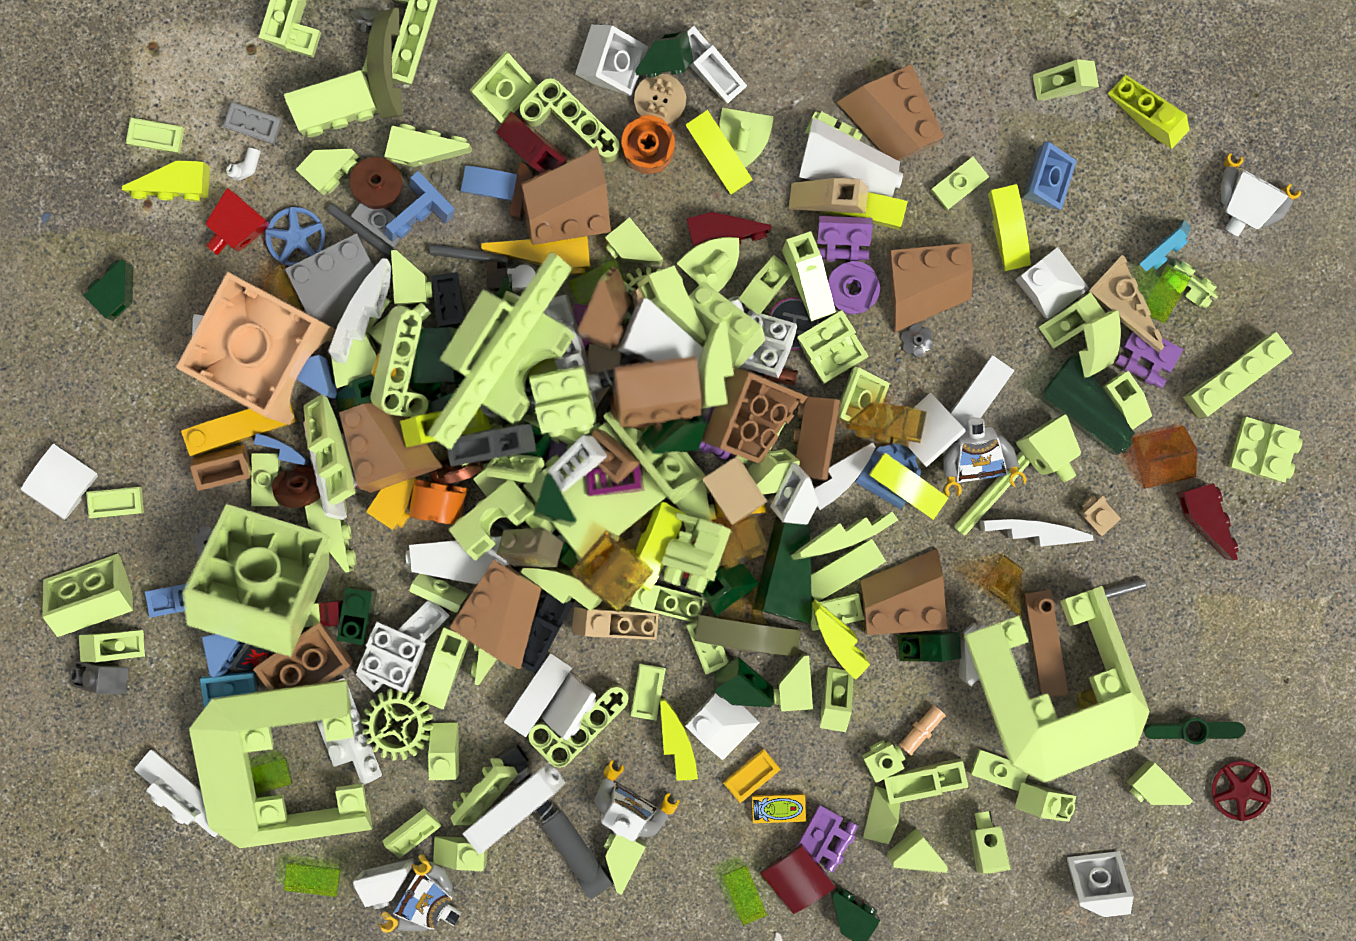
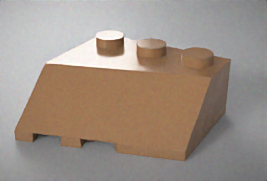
[836,64,944,161]
[521,146,611,245]
[887,243,973,332]
[578,266,632,351]
[702,366,807,464]
[339,402,443,493]
[860,548,947,635]
[450,559,542,669]

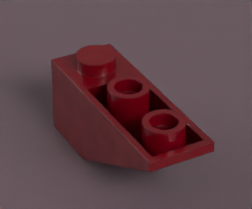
[496,111,572,173]
[686,212,772,248]
[1177,483,1239,561]

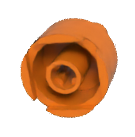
[621,115,675,174]
[409,479,467,525]

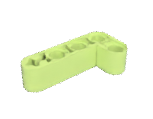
[520,78,620,162]
[371,306,428,417]
[529,684,629,768]

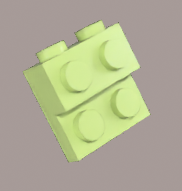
[530,365,596,436]
[1228,417,1303,483]

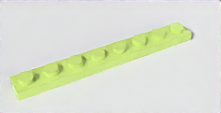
[428,252,572,449]

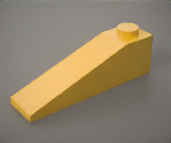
[481,236,591,275]
[181,403,297,456]
[366,443,429,530]

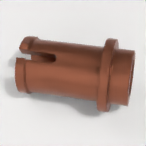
[763,368,798,387]

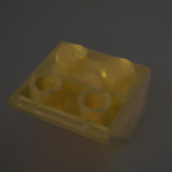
[846,402,927,446]
[718,516,768,570]
[571,530,654,612]

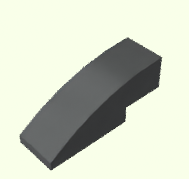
[447,424,536,466]

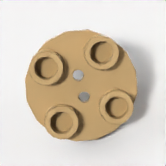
[634,74,686,125]

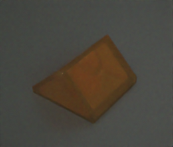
[1132,426,1198,489]

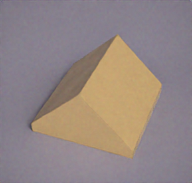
[702,456,767,525]

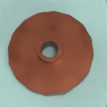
[349,157,403,209]
[430,457,483,484]
[271,465,321,508]

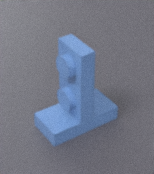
[385,171,455,242]

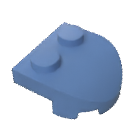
[855,443,921,509]

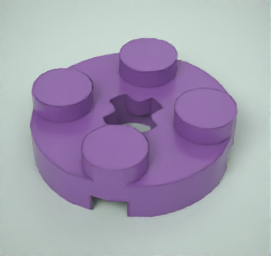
[828,261,880,315]

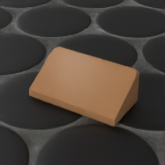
[588,430,640,483]

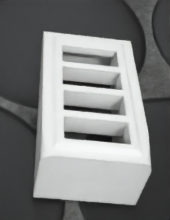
[547,435,607,491]

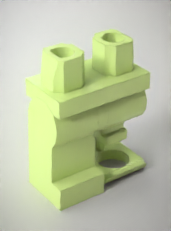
[661,513,731,593]

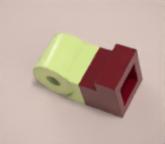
[304,600,343,627]

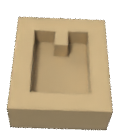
[1079,495,1121,536]

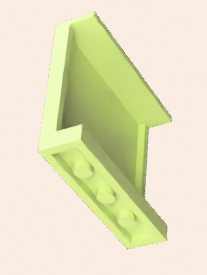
[522,421,667,565]

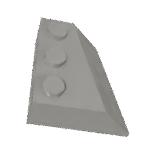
[285,233,376,343]

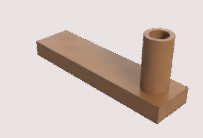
[1023,589,1068,697]

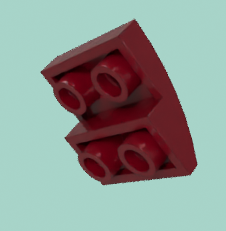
[760,843,836,914]

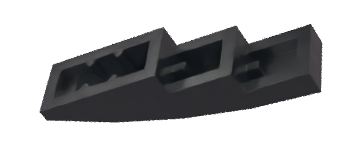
[431,272,466,385]
[521,564,588,674]

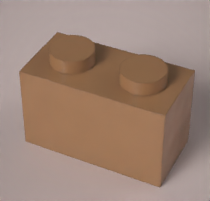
[190,444,252,491]

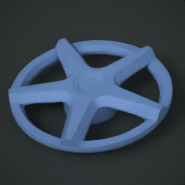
[265,207,325,266]

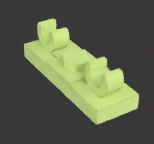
[450,758,518,825]

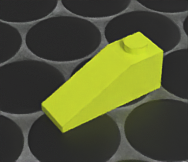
[400,405,490,448]

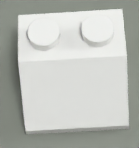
[575,24,648,96]

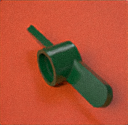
[1143,716,1246,745]

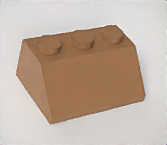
[614,356,702,427]
[792,396,840,481]
[253,622,355,690]

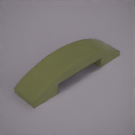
[367,8,402,119]
[694,614,801,656]

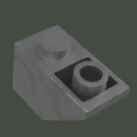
[70,660,129,694]

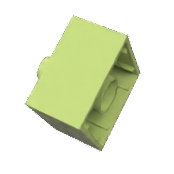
[183,504,330,657]

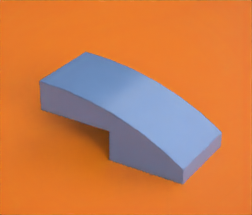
[460,166,517,202]
[254,434,310,465]
[145,583,188,618]

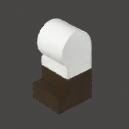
[486,261,536,291]

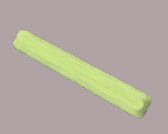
[954,451,1030,535]

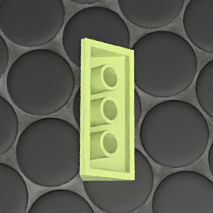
[604,411,706,504]

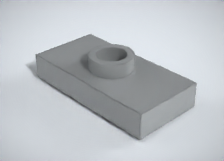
[223,102,283,145]
[351,203,401,248]

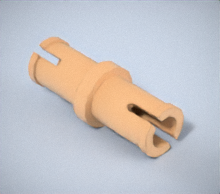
[898,705,946,756]

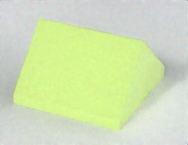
[470,51,538,124]
[837,367,890,433]
[887,828,948,873]

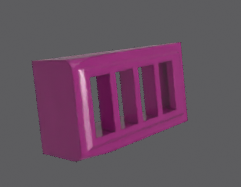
[586,463,644,497]

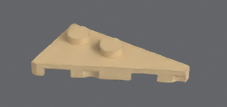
[1088,255,1165,353]

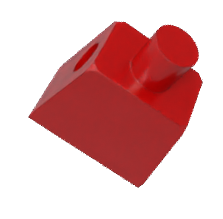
[206,188,270,255]

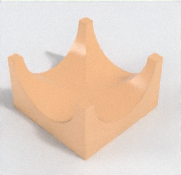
[176,272,336,425]

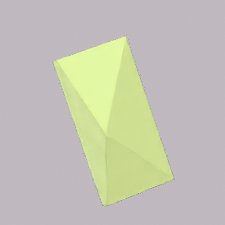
[863,786,900,844]

